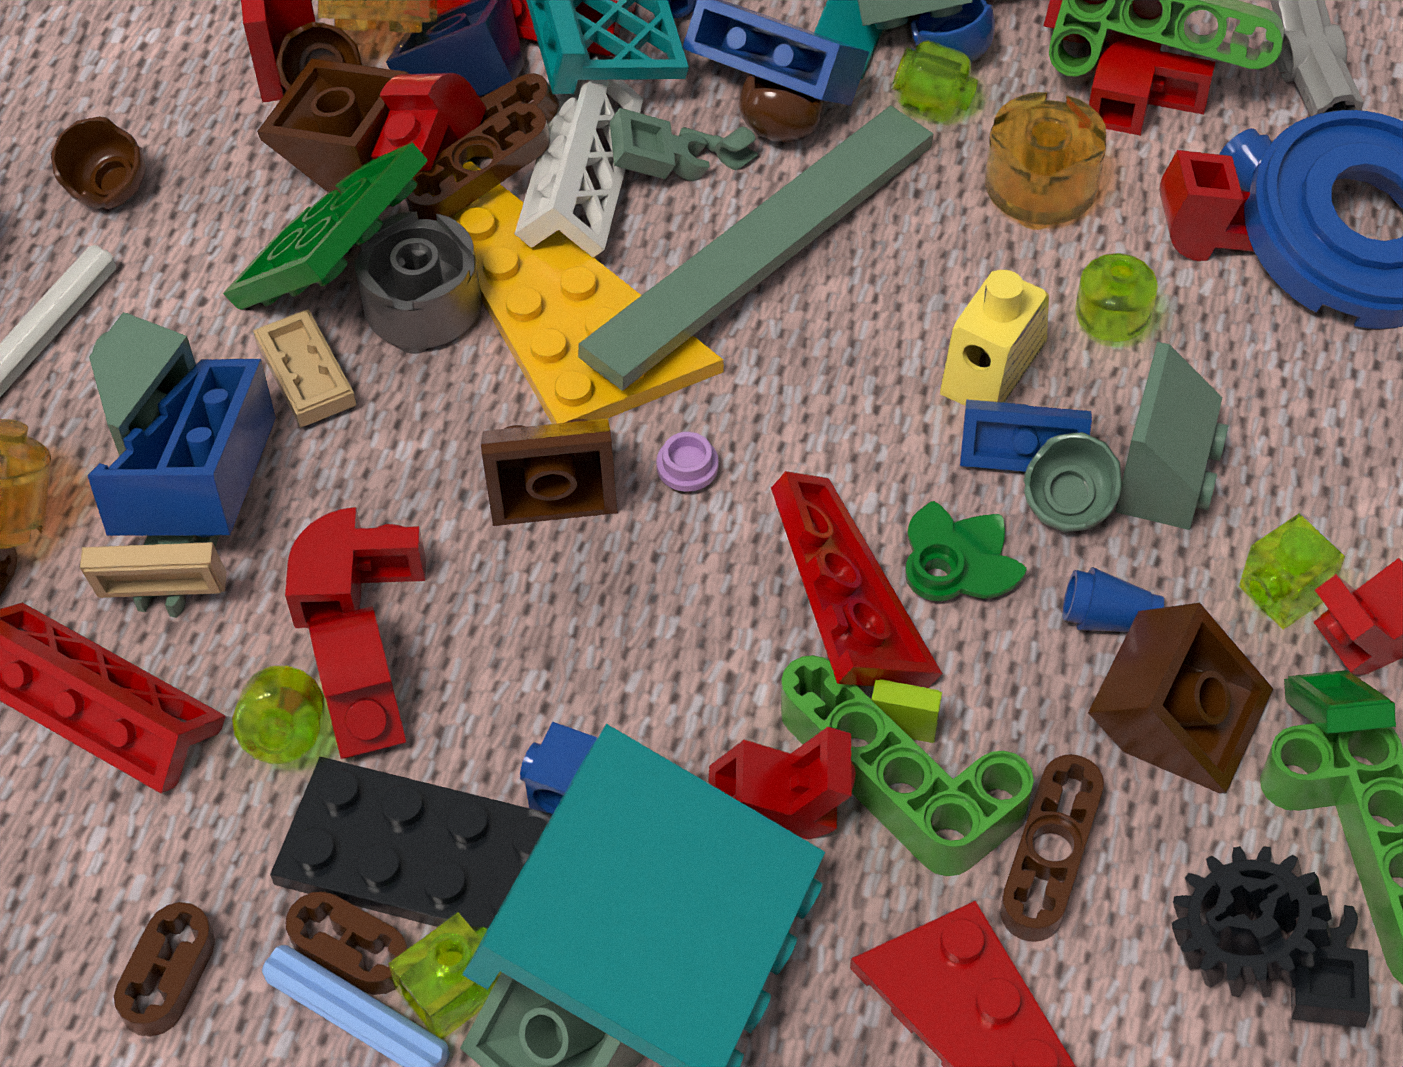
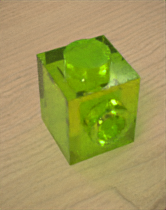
[1239,513,1345,630]
[388,912,501,1039]

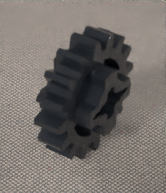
[1171,846,1332,998]

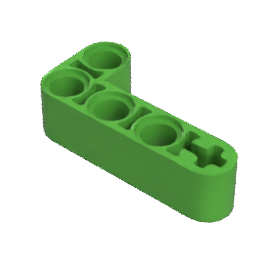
[1049,0,1284,77]
[781,655,1034,876]
[1260,723,1403,985]

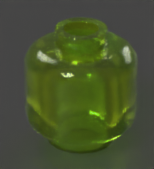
[891,40,978,122]
[1075,253,1158,342]
[232,665,325,764]

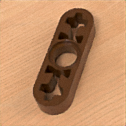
[405,103,550,220]
[1000,754,1104,942]

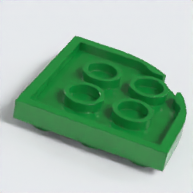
[223,142,428,310]

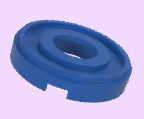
[1244,110,1403,329]

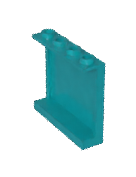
[462,723,825,1067]

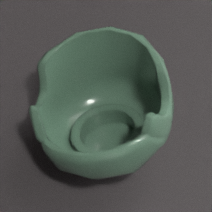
[1023,432,1122,533]

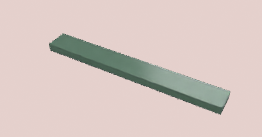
[578,105,934,391]

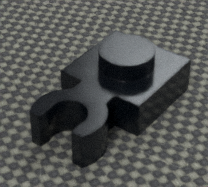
[1291,905,1370,1028]

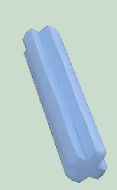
[262,945,450,1067]

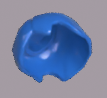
[911,0,995,68]

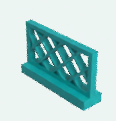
[526,0,689,94]

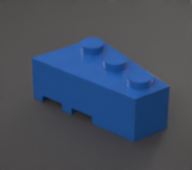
[87,359,276,537]

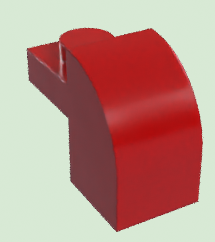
[1085,36,1216,136]
[371,73,486,171]
[1159,150,1254,261]
[285,507,426,628]
[1313,558,1403,675]
[309,606,406,759]
[708,727,856,839]

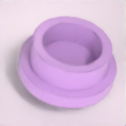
[656,432,719,492]

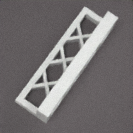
[515,57,643,258]

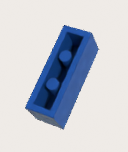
[683,0,869,106]

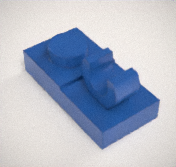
[960,399,1092,472]

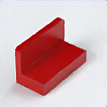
[241,0,316,103]

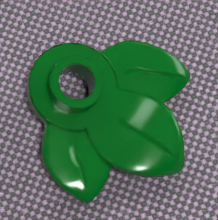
[905,501,1027,601]

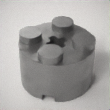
[355,212,481,354]

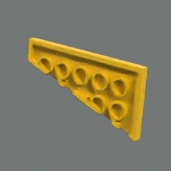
[428,161,724,424]

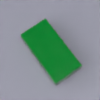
[1284,670,1396,734]

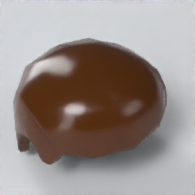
[276,22,363,91]
[738,74,824,142]
[51,116,147,210]

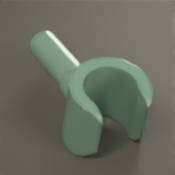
[679,126,758,170]

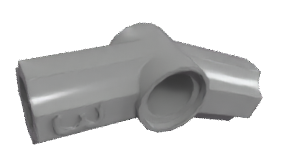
[1270,0,1364,116]

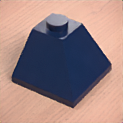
[386,0,524,96]

